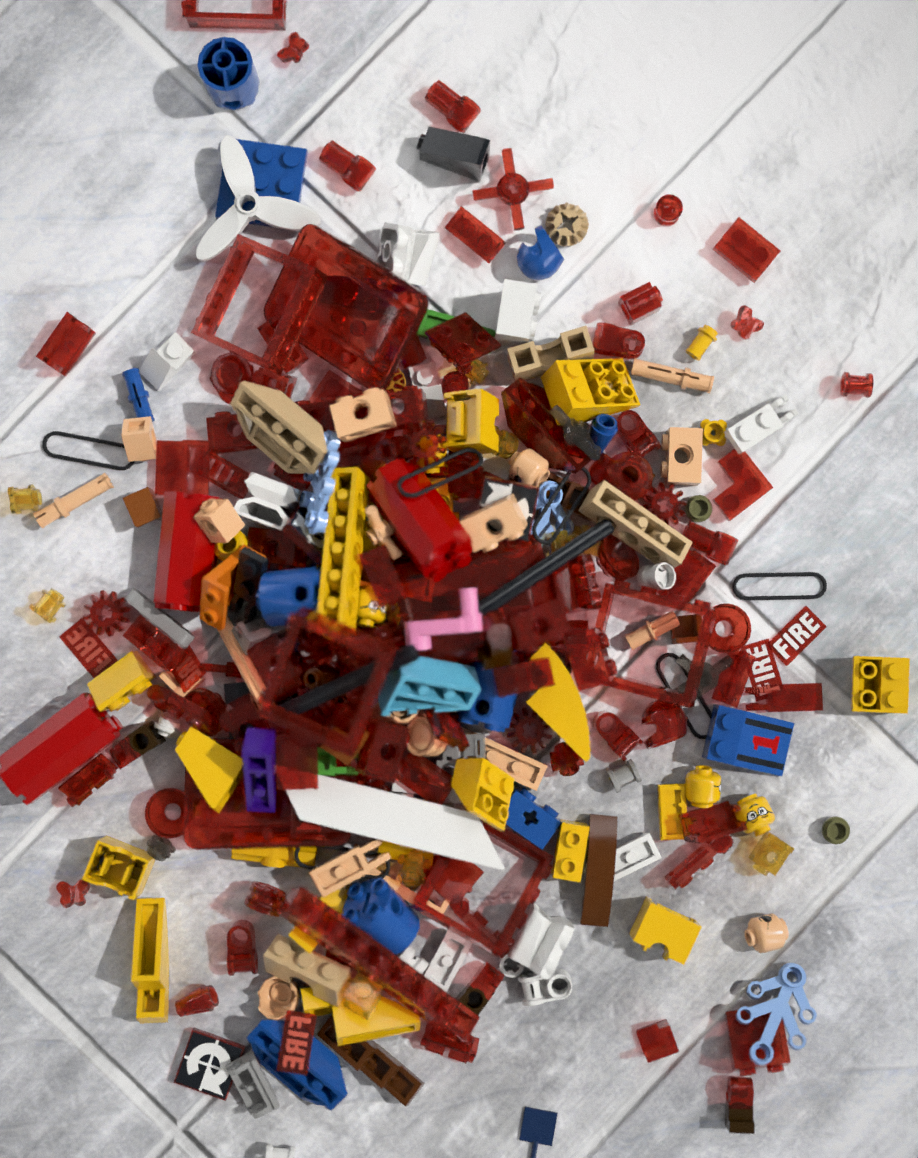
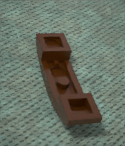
[580,814,618,927]

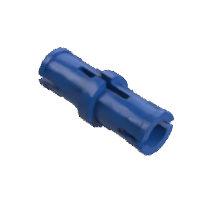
[122,368,155,422]

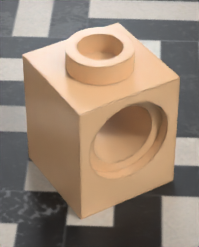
[121,416,157,462]
[194,498,245,543]

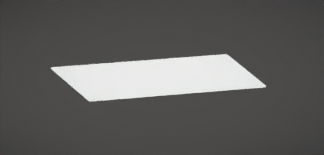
[276,764,505,870]

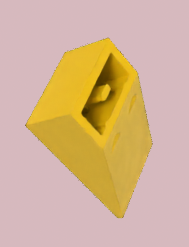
[541,358,640,425]

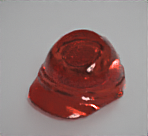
[210,352,254,404]

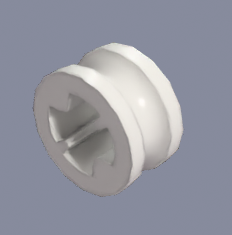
[499,950,524,978]

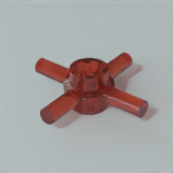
[472,148,554,231]

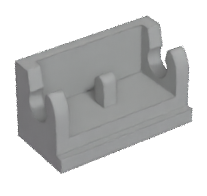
[232,617,298,656]
[225,1050,280,1119]

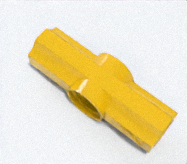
[231,834,317,868]

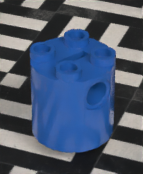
[197,37,260,110]
[255,566,322,627]
[456,660,523,732]
[342,878,420,956]

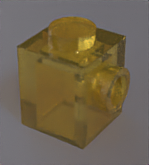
[342,972,382,1021]

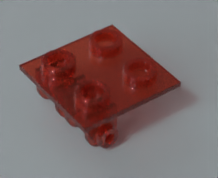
[425,312,501,374]

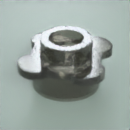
[146,835,176,861]

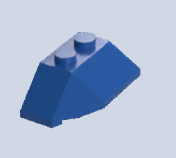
[246,1020,348,1111]

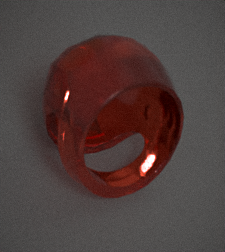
[641,698,687,749]

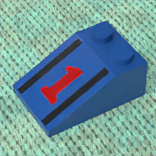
[702,704,794,776]

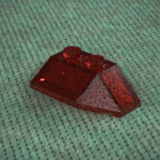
[501,377,594,474]

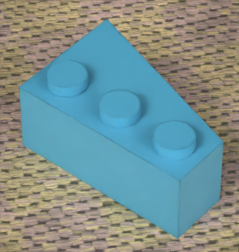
[377,656,481,716]

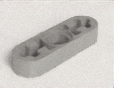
[125,588,195,648]

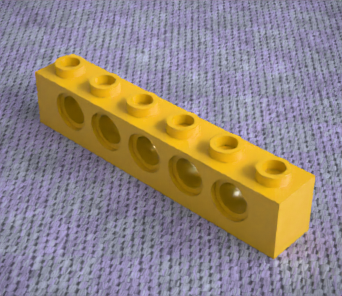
[315,467,369,640]

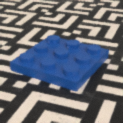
[215,139,308,228]

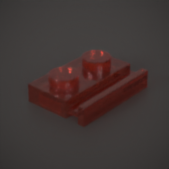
[712,217,781,283]
[423,708,470,752]
[276,731,319,790]

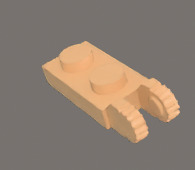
[309,838,391,897]

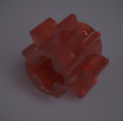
[549,742,584,776]

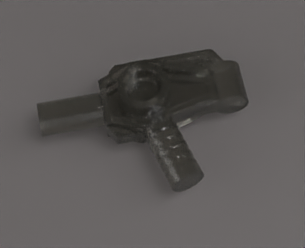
[550,405,601,461]
[672,653,735,704]

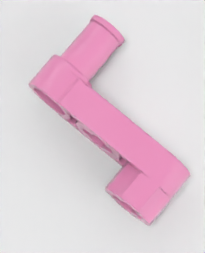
[404,588,483,650]

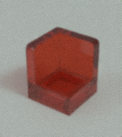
[636,1019,679,1063]

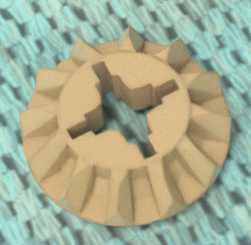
[545,202,589,246]

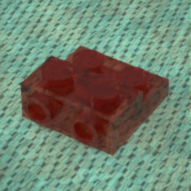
[724,1010,791,1076]

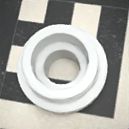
[154,716,181,738]

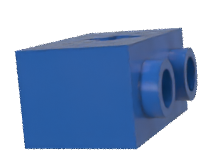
[506,788,561,850]

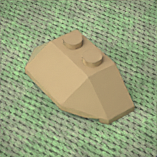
[230,381,328,474]

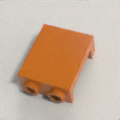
[199,544,266,631]

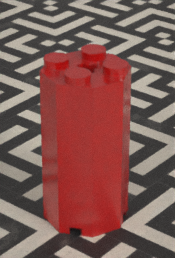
[366,458,473,582]
[153,492,222,612]
[0,692,123,805]

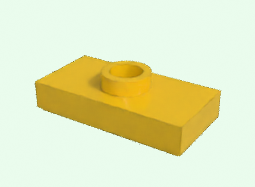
[657,783,688,840]

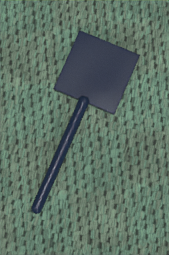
[519,1106,558,1158]

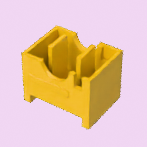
[443,388,499,456]
[82,835,157,900]
[629,896,702,965]

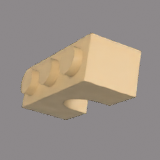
[507,326,594,383]
[263,934,352,1007]

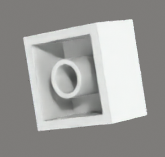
[495,279,541,347]

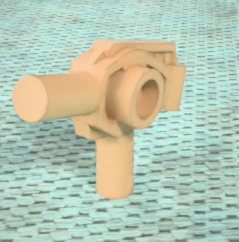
[365,506,402,560]

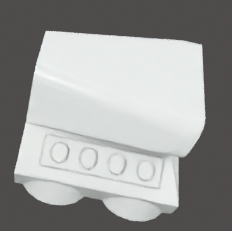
[375,222,440,286]
[234,472,302,531]
[508,901,575,979]

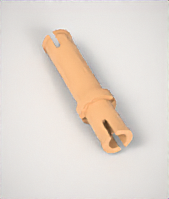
[630,358,714,394]
[33,472,114,528]

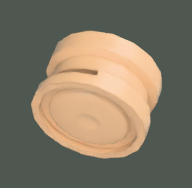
[404,717,449,757]

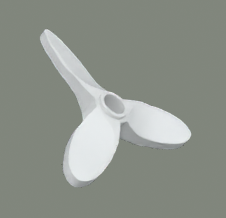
[196,135,321,261]

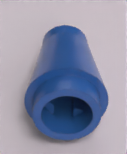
[588,414,618,455]

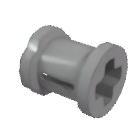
[606,759,642,793]

